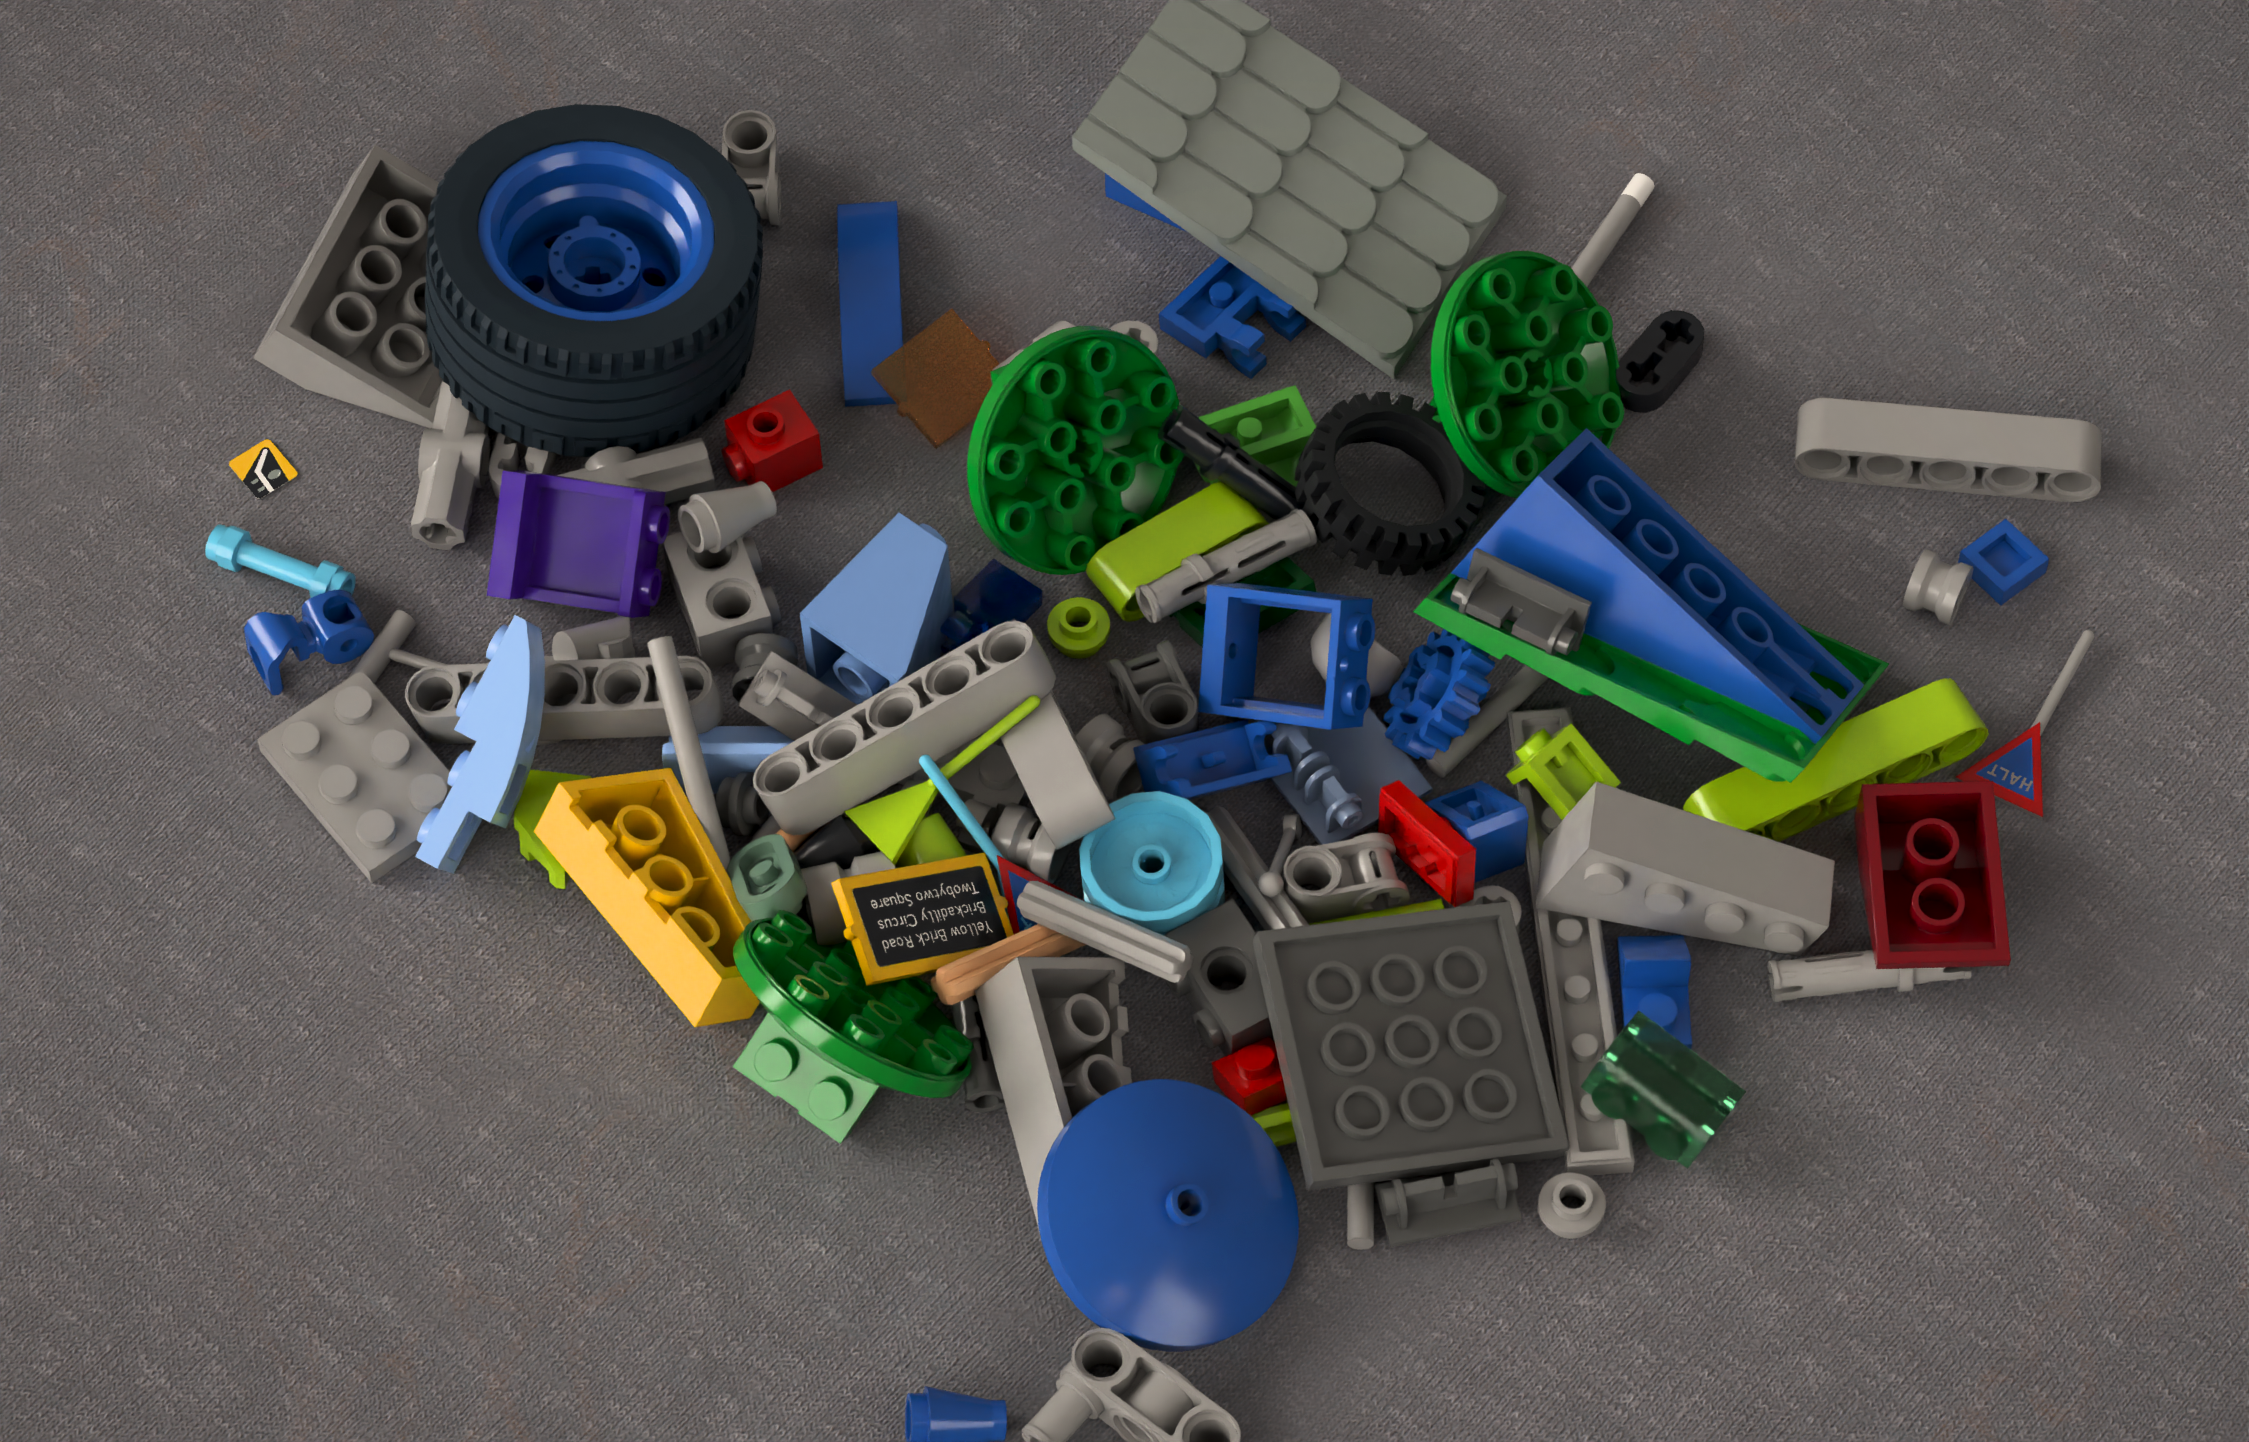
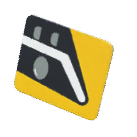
[229,439,298,499]

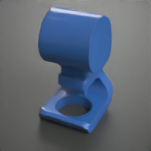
[244,590,374,696]

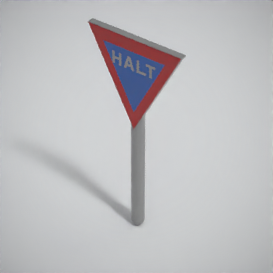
[1955,630,2094,820]

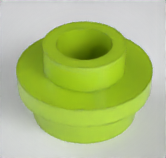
[1047,597,1110,659]

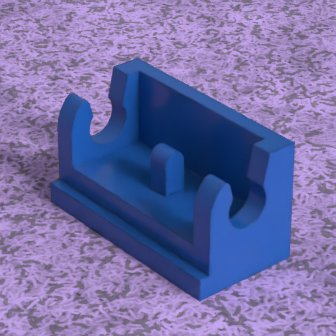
[1133,719,1292,800]

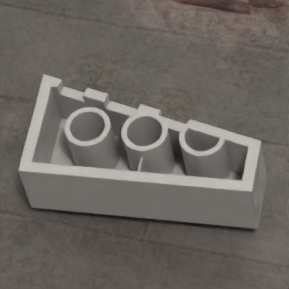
[1535,782,1835,956]
[975,957,1132,1232]

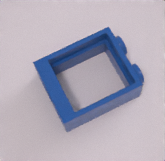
[1198,583,1375,730]

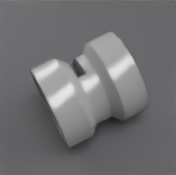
[1075,714,1144,801]
[989,802,1071,883]

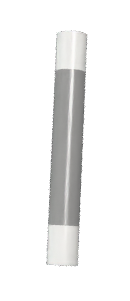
[1571,173,1655,287]

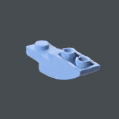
[415,615,545,874]

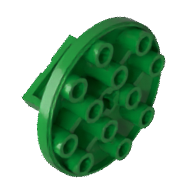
[1429,251,1624,498]
[967,326,1184,575]
[733,910,974,1144]

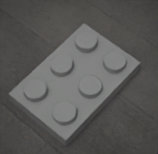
[257,669,452,883]

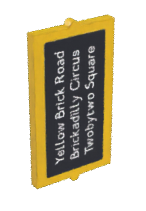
[831,852,1014,986]

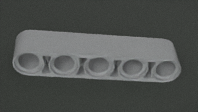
[1795,398,2102,502]
[1000,619,1115,850]
[753,621,1056,835]
[405,656,725,744]

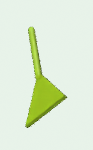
[844,695,1040,866]

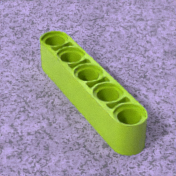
[1683,678,1988,842]

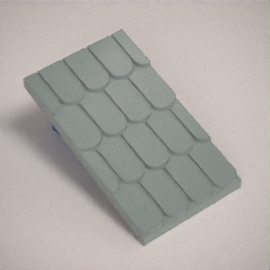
[1072,0,1507,379]

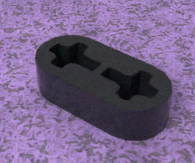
[1615,310,1704,413]

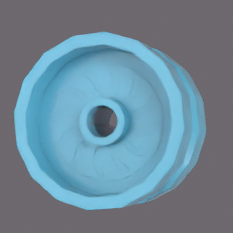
[1079,791,1225,936]

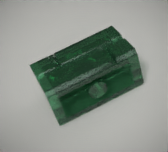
[1581,1010,1746,1169]

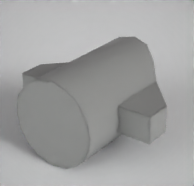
[552,616,636,661]

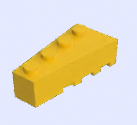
[534,768,760,1027]

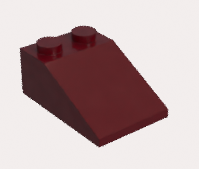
[1854,781,2011,969]

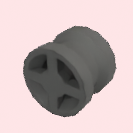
[732,633,798,702]

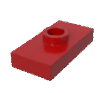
[1378,780,1476,907]

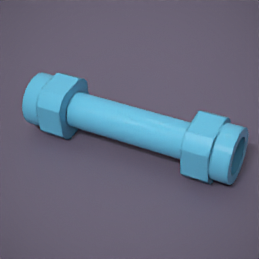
[205,524,356,598]

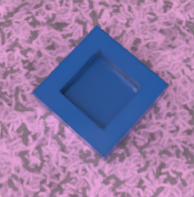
[1958,519,2049,605]

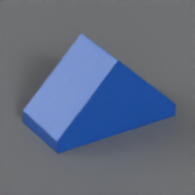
[1424,780,1529,883]

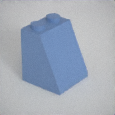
[800,513,953,705]

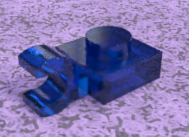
[940,558,1042,654]

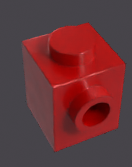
[721,389,823,492]

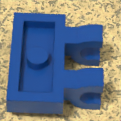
[1158,256,1306,379]

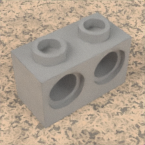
[662,532,782,669]

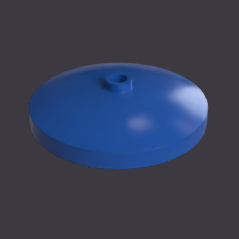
[1037,1079,1299,1352]

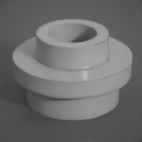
[1538,1172,1606,1239]

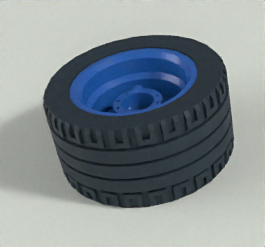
[425,104,763,457]

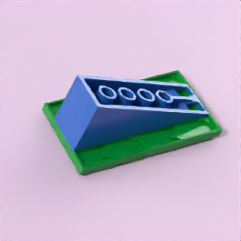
[1413,428,1889,783]

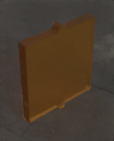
[871,309,1000,449]

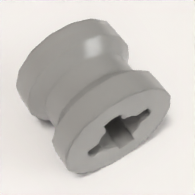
[1903,549,1974,625]

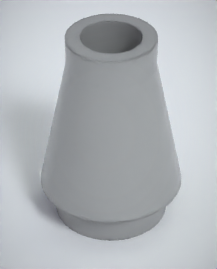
[678,481,777,553]

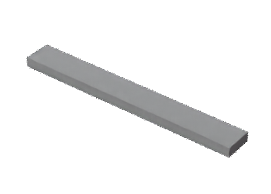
[1506,707,1635,1176]

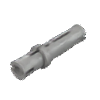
[1135,508,1317,624]
[1768,950,1971,1003]

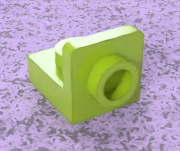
[1505,723,1621,820]

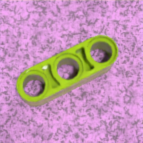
[1086,481,1269,622]

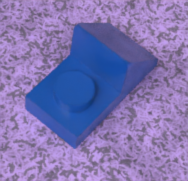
[1617,935,1692,1058]

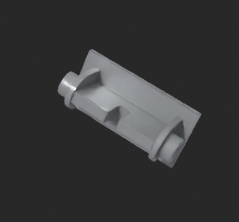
[737,651,857,741]

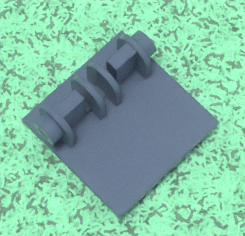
[1266,706,1433,845]

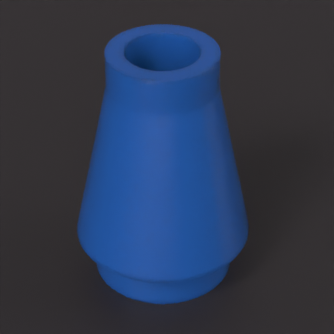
[905,1386,1007,1442]

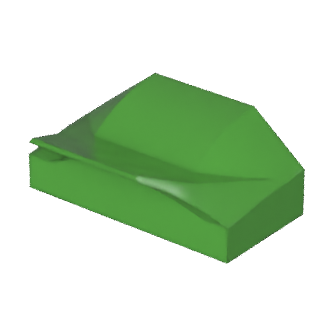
[1194,385,1316,508]

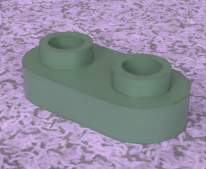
[727,834,807,921]

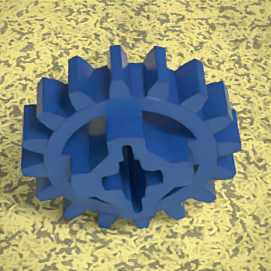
[1383,629,1495,760]

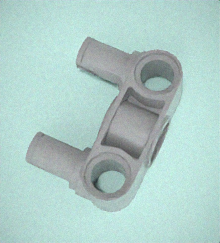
[1022,1328,1241,1442]

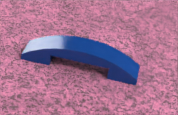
[837,201,906,407]

